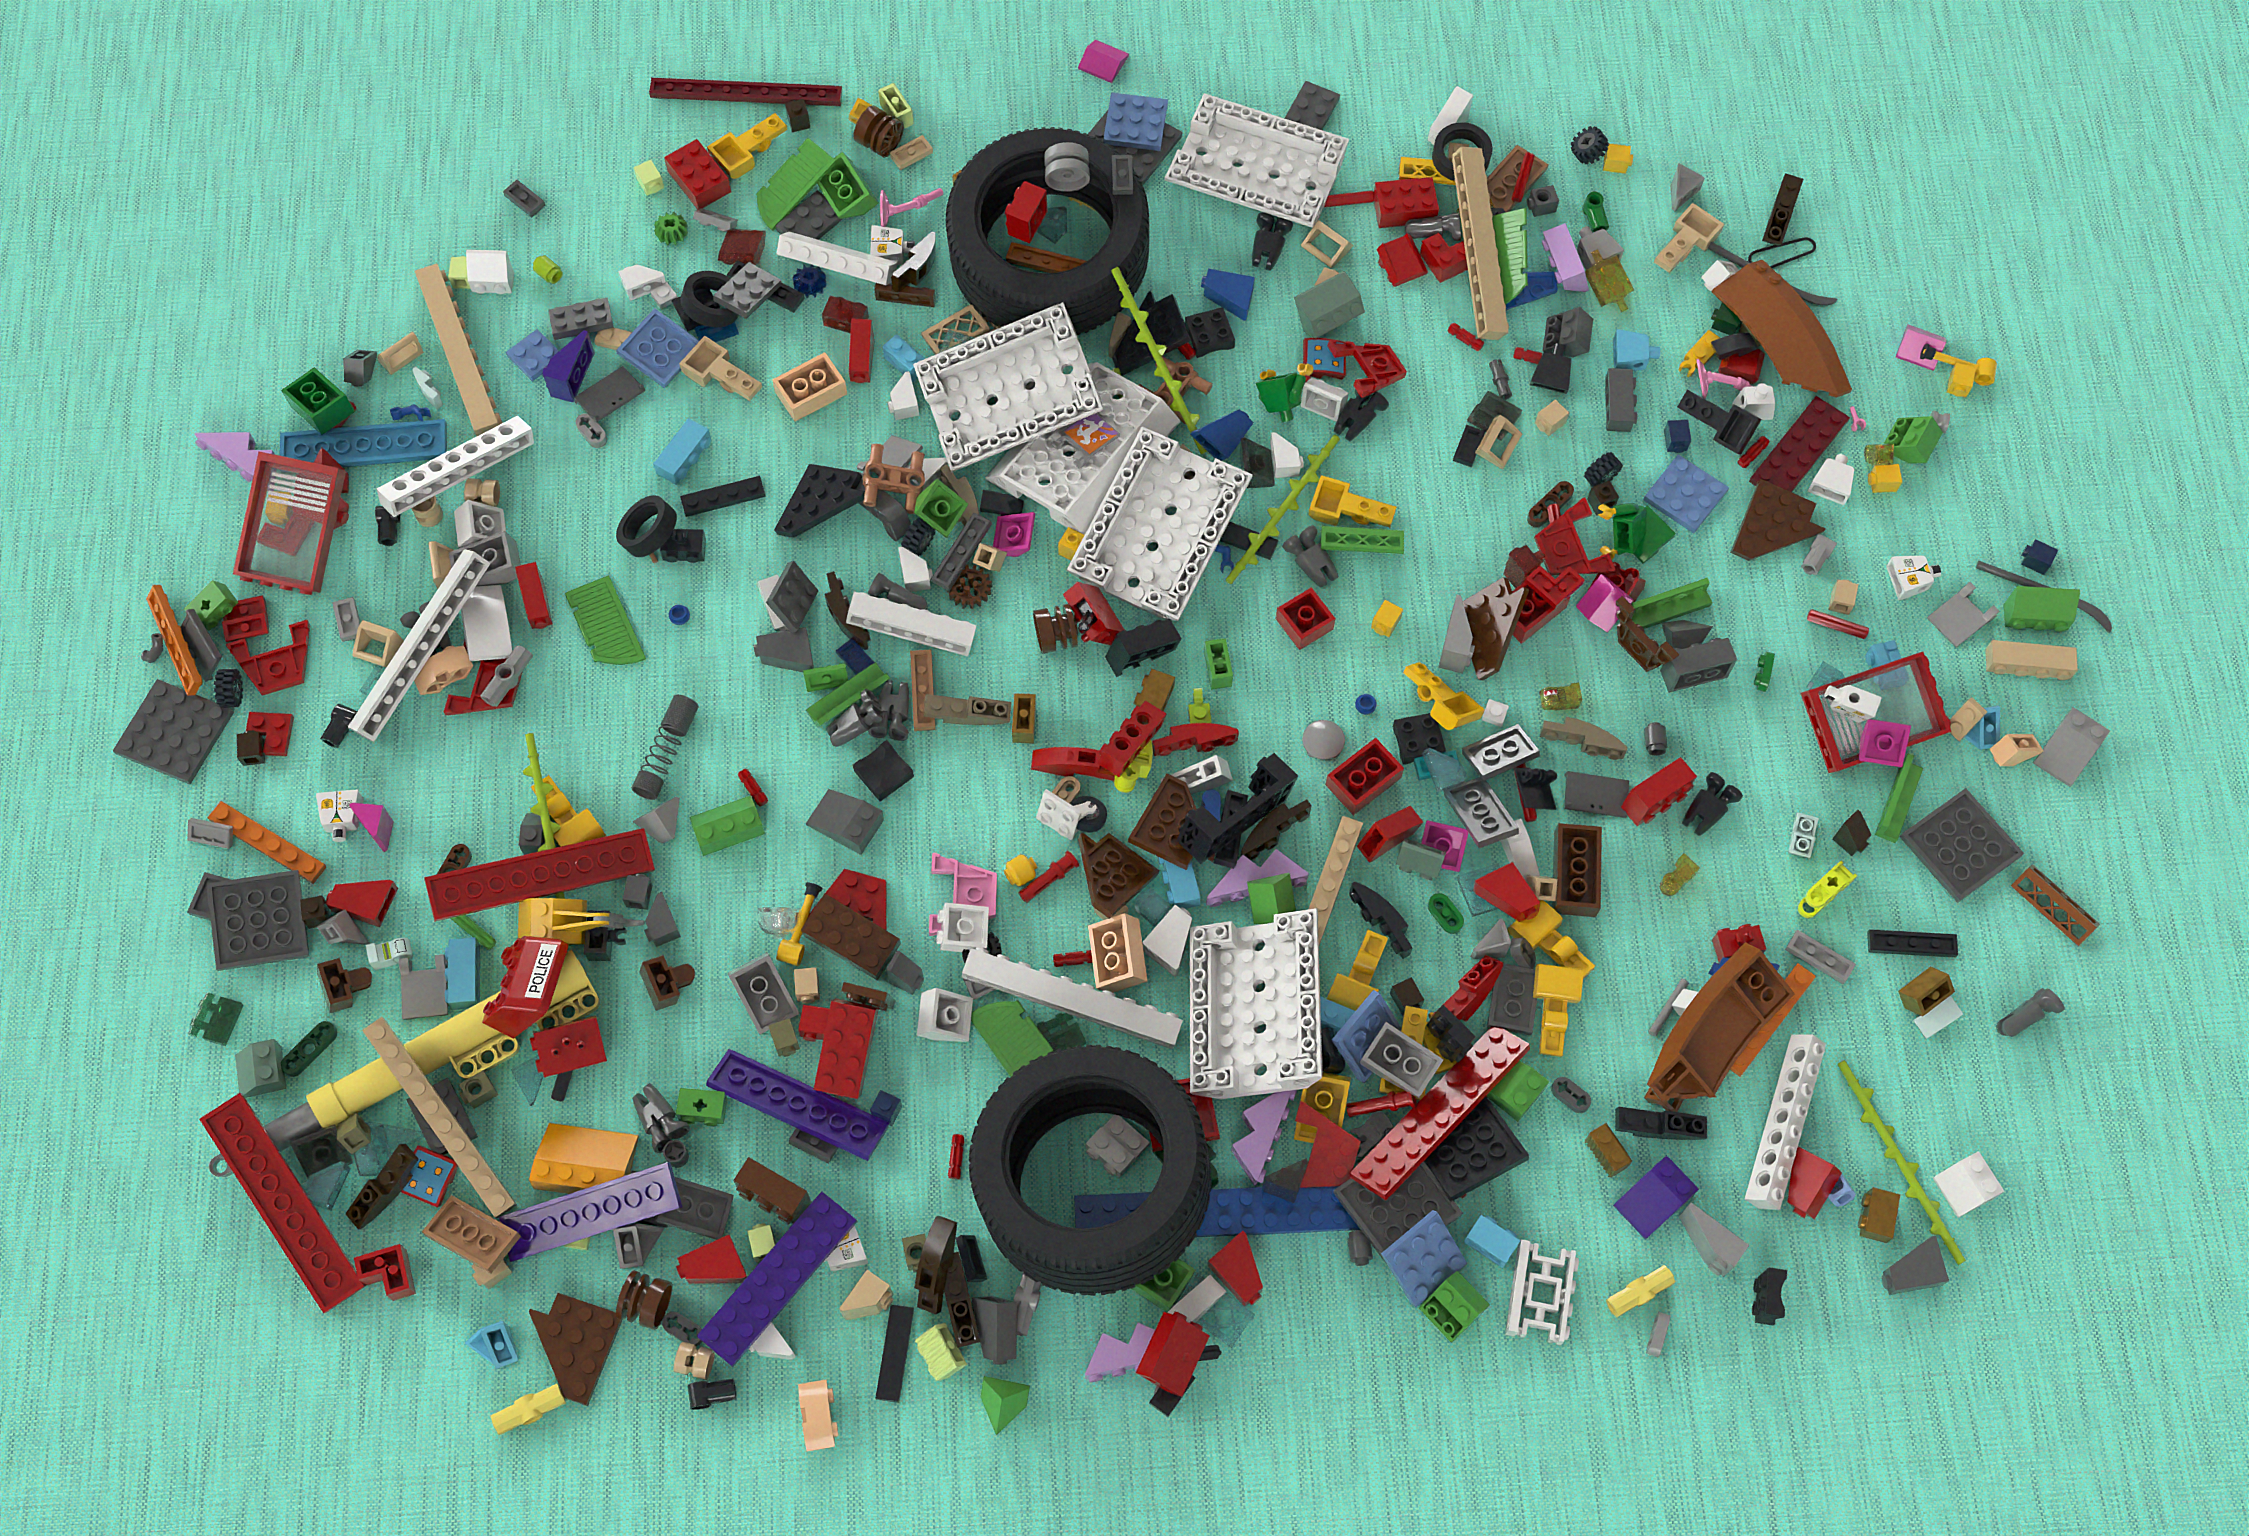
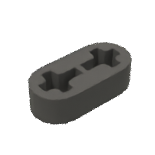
[1510,938,1536,969]
[1551,1077,1591,1113]
[662,1312,702,1346]

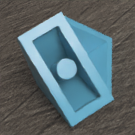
[1964,706,2000,750]
[465,1321,519,1369]

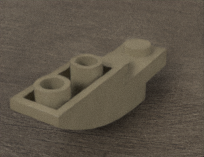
[939,464,979,528]
[923,694,1011,725]
[1540,717,1627,760]

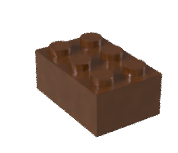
[733,1157,811,1225]

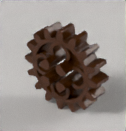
[947,565,992,609]

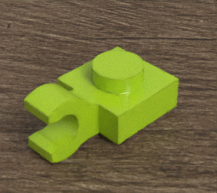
[1188,688,1212,723]

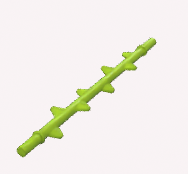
[1111,267,1207,454]
[1225,435,1340,584]
[523,733,569,946]
[1837,1060,1966,1265]

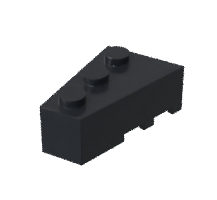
[1105,619,1182,677]

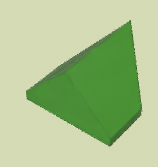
[980,1376,1030,1435]

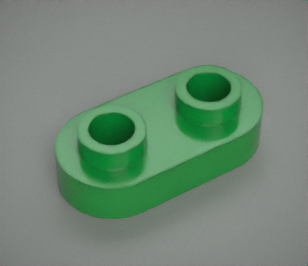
[1754,651,1775,692]
[1428,893,1464,934]

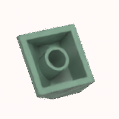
[1396,838,1446,880]
[235,1039,287,1098]

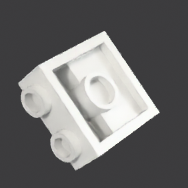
[936,903,989,952]
[1086,1115,1150,1178]

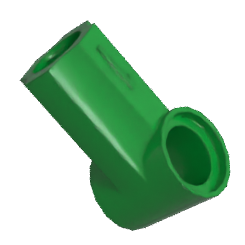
[1582,191,1609,232]

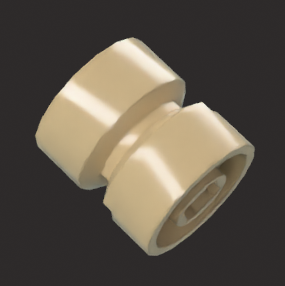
[464,478,500,507]
[411,496,443,527]
[673,1342,715,1380]

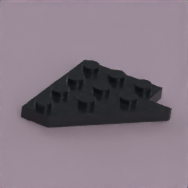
[1112,291,1191,376]
[774,464,865,538]

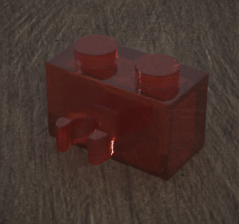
[822,295,869,333]
[1503,545,1545,589]

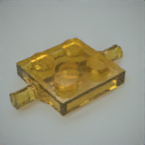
[1585,249,1634,313]

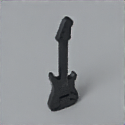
[1302,1111,1394,1172]

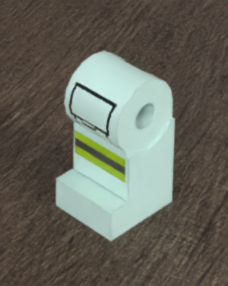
[366,938,413,970]

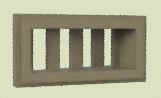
[1109,312,1131,358]

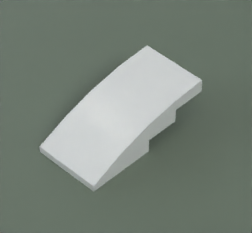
[461,585,512,661]

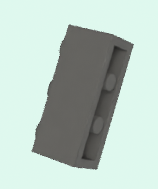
[1605,368,1637,432]

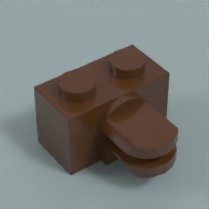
[639,955,695,1011]
[317,958,372,1013]

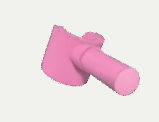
[1850,406,1866,432]

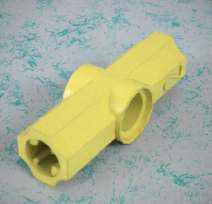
[1606,1265,1676,1318]
[490,1384,566,1435]

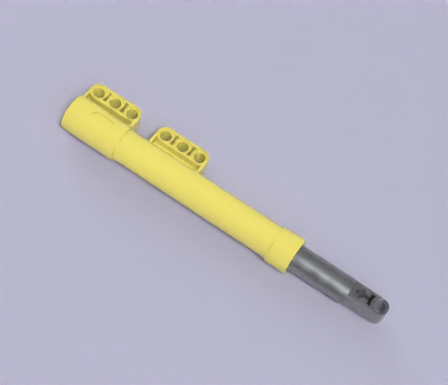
[209,949,600,1177]

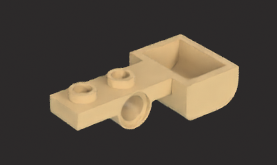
[1654,203,1724,273]
[679,336,762,401]

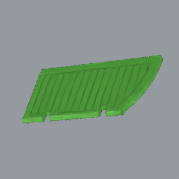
[756,138,837,231]
[1492,208,1528,304]
[565,575,646,665]
[971,1000,1054,1077]

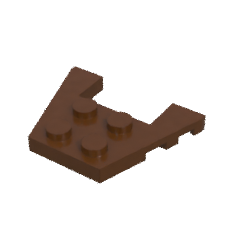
[1616,596,1680,672]

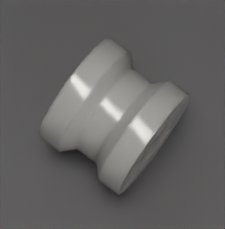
[1930,411,1950,434]

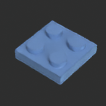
[506,329,559,382]

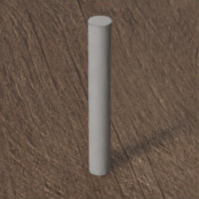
[1648,979,1689,1037]

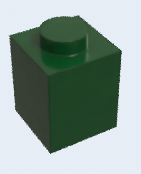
[1711,302,1741,335]

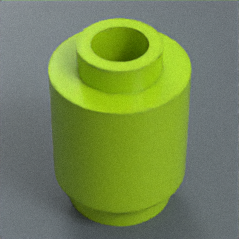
[533,255,563,284]

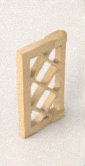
[921,305,990,355]

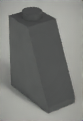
[753,627,814,673]
[1882,1236,1949,1295]
[972,1296,1017,1364]

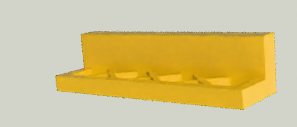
[1398,157,1456,185]

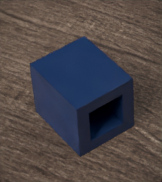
[1664,420,1691,453]
[2021,539,2058,575]
[870,1090,902,1126]

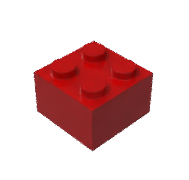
[1005,181,1048,244]
[1275,587,1336,650]

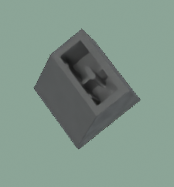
[1542,307,1593,357]

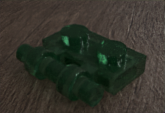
[188,992,244,1046]
[1037,1013,1086,1052]

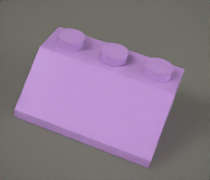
[1542,223,1589,292]

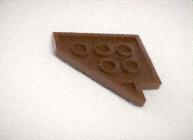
[529,1293,622,1406]

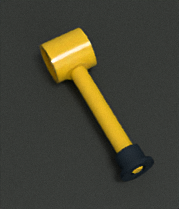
[1920,344,1997,386]
[776,882,823,966]

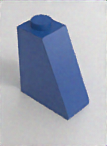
[1201,268,1255,321]
[1190,409,1254,461]

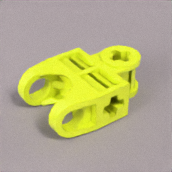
[1105,740,1153,793]
[1798,860,1857,918]

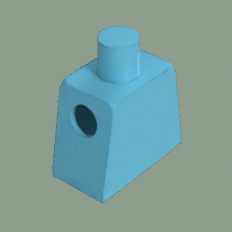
[1613,329,1660,371]

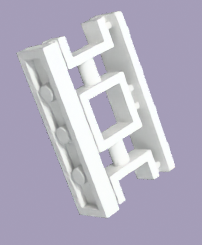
[1505,1239,1579,1346]

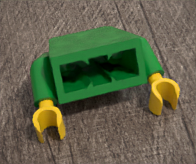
[1256,363,1313,422]
[1598,503,1647,560]

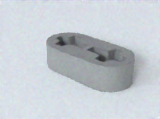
[576,413,607,448]
[1646,1312,1670,1357]

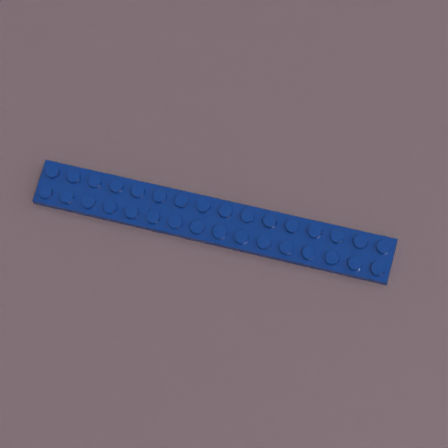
[1074,1186,1361,1238]

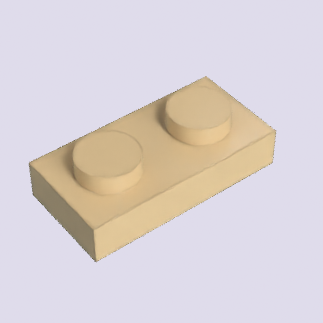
[890,135,933,170]
[594,328,632,350]
[1949,697,1987,741]

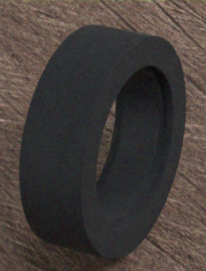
[1432,122,1493,181]
[681,271,739,327]
[616,495,677,557]

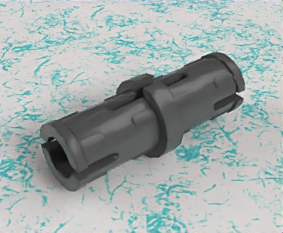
[1489,359,1512,400]

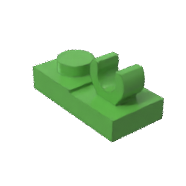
[803,663,848,692]

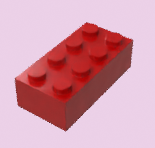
[813,998,879,1099]

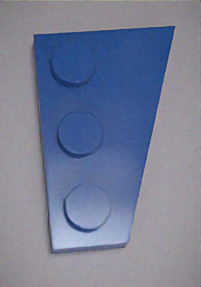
[1505,271,1558,310]

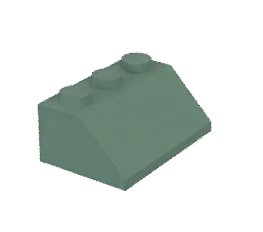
[1294,271,1365,339]

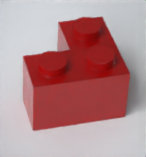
[1420,233,1468,283]
[354,1244,416,1301]

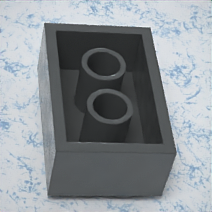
[1660,638,1737,692]

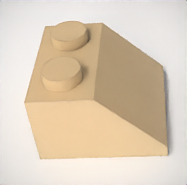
[839,1270,893,1320]

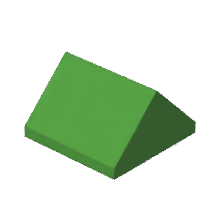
[914,479,968,538]
[1247,873,1296,924]

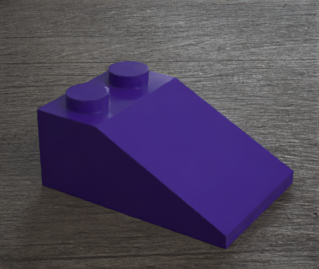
[542,330,595,403]
[1613,1155,1699,1240]

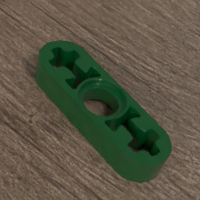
[281,1021,337,1077]

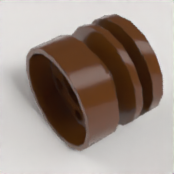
[853,105,904,158]
[1033,603,1078,654]
[616,1270,673,1330]

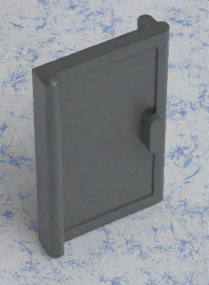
[574,366,645,423]
[181,609,222,682]
[1564,771,1629,818]

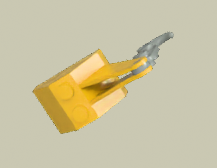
[518,898,645,945]

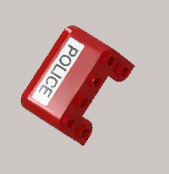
[482,936,568,1039]

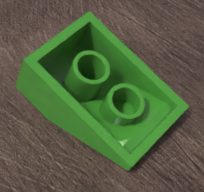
[1486,1061,1549,1122]

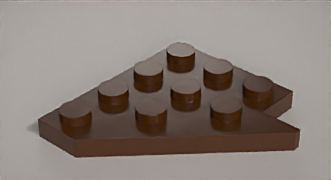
[1730,479,1826,561]
[1463,577,1529,681]
[1128,774,1215,870]
[1078,832,1159,919]

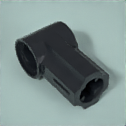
[375,506,400,546]
[320,703,358,748]
[1321,1027,1346,1074]
[688,1379,737,1410]

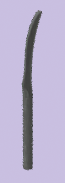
[1708,242,1838,305]
[1976,561,2112,633]

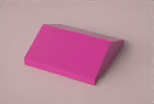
[1078,40,1129,83]
[993,512,1035,557]
[1576,574,1634,633]
[1859,719,1911,767]
[1421,820,1468,872]

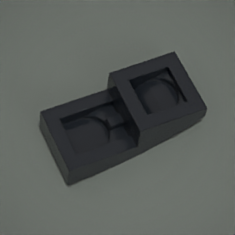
[1711,333,1758,360]
[980,490,1024,516]

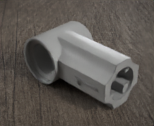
[1801,534,1837,575]

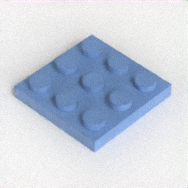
[1103,92,1168,151]
[616,308,699,388]
[1643,454,1729,533]
[1332,990,1401,1083]
[1381,1210,1467,1307]

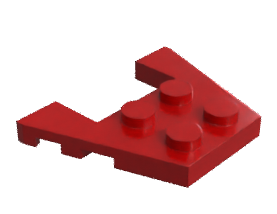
[1327,340,1407,398]
[1534,497,1616,575]
[226,620,310,696]
[443,641,523,716]
[807,869,887,930]
[1277,1101,1361,1188]

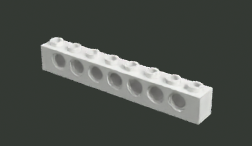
[377,416,534,517]
[1745,1034,1826,1210]

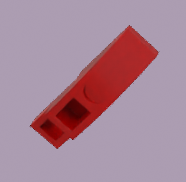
[1152,723,1239,756]
[1031,747,1115,781]
[1432,955,1504,1022]

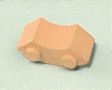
[414,646,473,695]
[798,1379,839,1452]

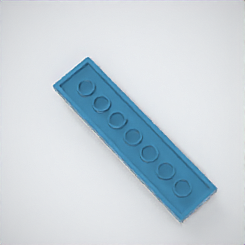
[280,419,447,472]

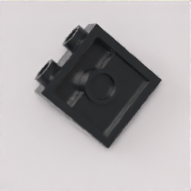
[1426,1005,1476,1063]

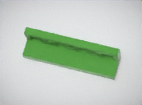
[1320,526,1404,554]
[1631,578,1713,629]
[806,662,890,727]
[1875,753,1923,843]

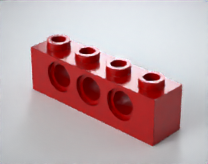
[1098,700,1167,777]

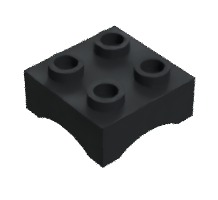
[1185,307,1235,358]
[1392,713,1446,765]
[853,740,914,802]
[1752,1267,1788,1326]

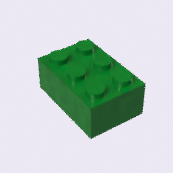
[281,367,355,435]

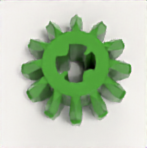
[654,212,688,245]

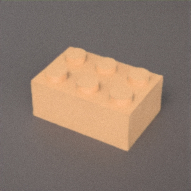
[772,352,847,422]
[1088,913,1148,993]

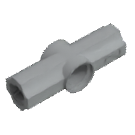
[480,646,533,707]
[1013,1272,1041,1336]

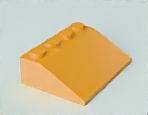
[529,1123,639,1194]

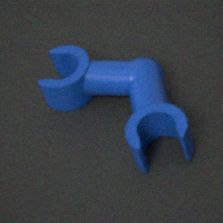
[390,404,431,421]
[1215,544,1234,573]

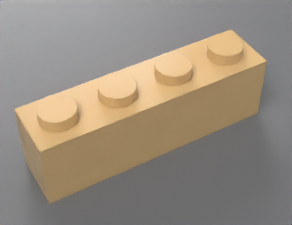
[1986,640,2078,680]

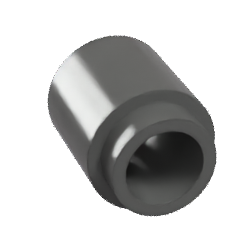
[1644,722,1667,756]
[1347,1230,1373,1266]

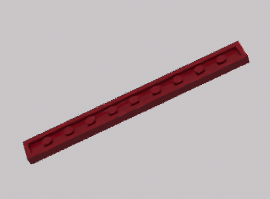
[649,77,843,106]

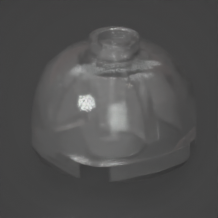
[757,907,802,939]

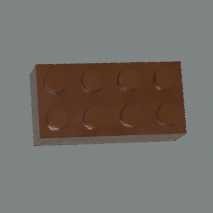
[1552,823,1602,917]
[801,893,901,981]

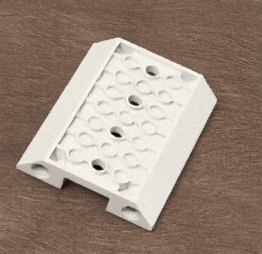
[1165,93,1349,227]
[913,302,1103,472]
[986,362,1180,535]
[1067,427,1253,621]
[1190,908,1322,1099]

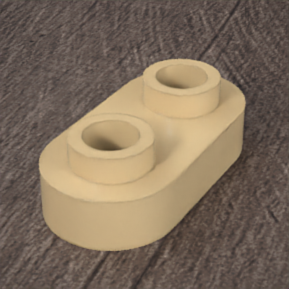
[1052,776,1080,804]

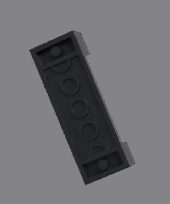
[1176,753,1298,864]

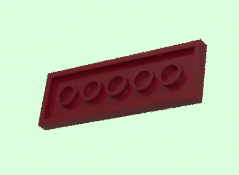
[1749,396,1850,492]

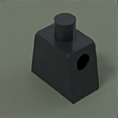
[1530,343,1571,394]

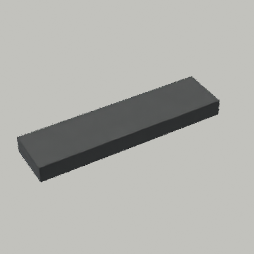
[931,513,992,591]

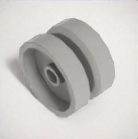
[1044,143,1090,191]

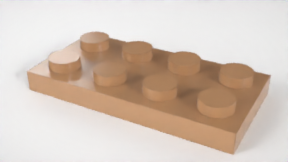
[1487,145,1549,212]
[422,1195,521,1274]

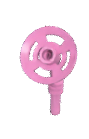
[880,188,943,227]
[1696,359,1752,399]

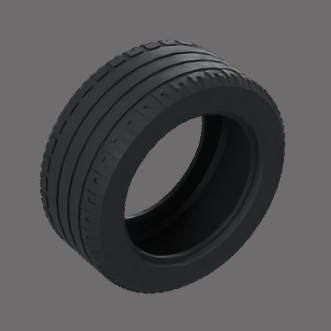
[945,127,1149,335]
[969,1045,1212,1296]

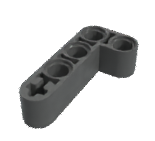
[856,472,911,541]

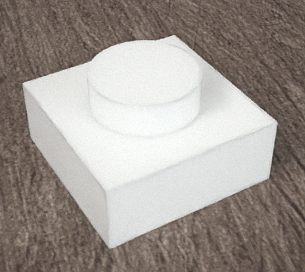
[650,282,678,309]
[1482,699,1509,727]

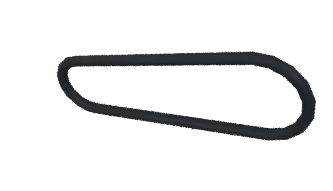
[1748,237,1816,268]

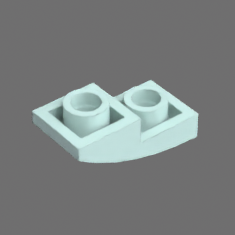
[413,366,443,410]
[1788,813,1819,859]
[1913,996,1963,1039]

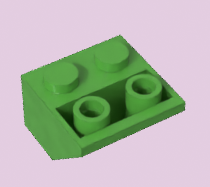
[1882,416,1943,463]
[1419,1271,1490,1343]

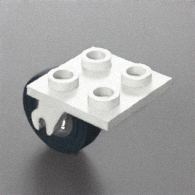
[1036,789,1107,841]

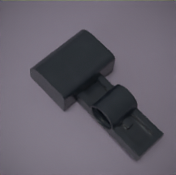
[1677,390,1762,455]

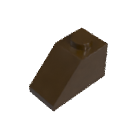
[1832,809,1872,856]

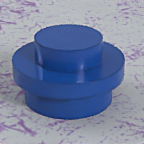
[669,605,690,625]
[1355,694,1377,715]

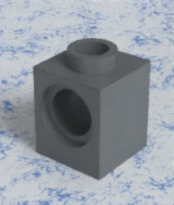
[1527,185,1559,217]
[623,874,653,910]

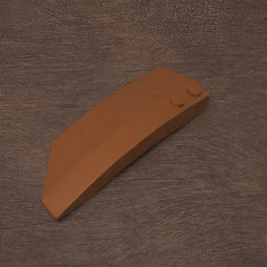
[1712,260,1852,398]
[1647,942,1795,1100]

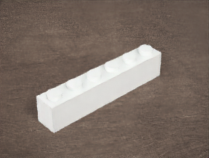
[777,232,898,285]
[846,592,977,656]

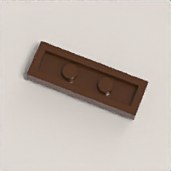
[874,283,936,307]

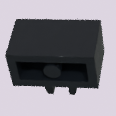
[660,529,706,563]
[584,910,627,961]

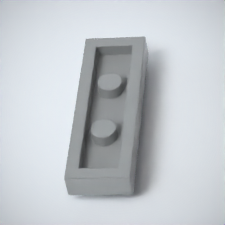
[1785,930,1856,984]

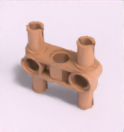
[1138,356,1213,424]
[863,444,925,514]

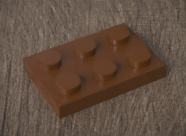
[841,982,895,1011]

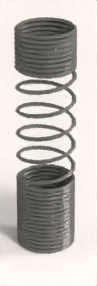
[631,694,699,800]

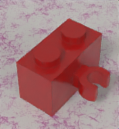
[1712,924,1767,962]

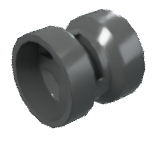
[663,1140,689,1168]

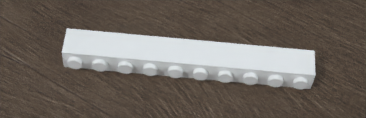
[348,549,491,742]
[962,947,1183,1049]

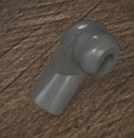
[141,633,163,663]

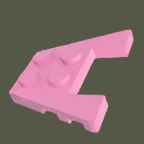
[929,853,997,936]

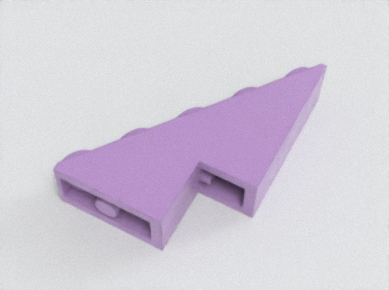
[195,432,277,492]
[1206,849,1309,907]
[1231,1090,1297,1186]
[1085,1323,1155,1383]

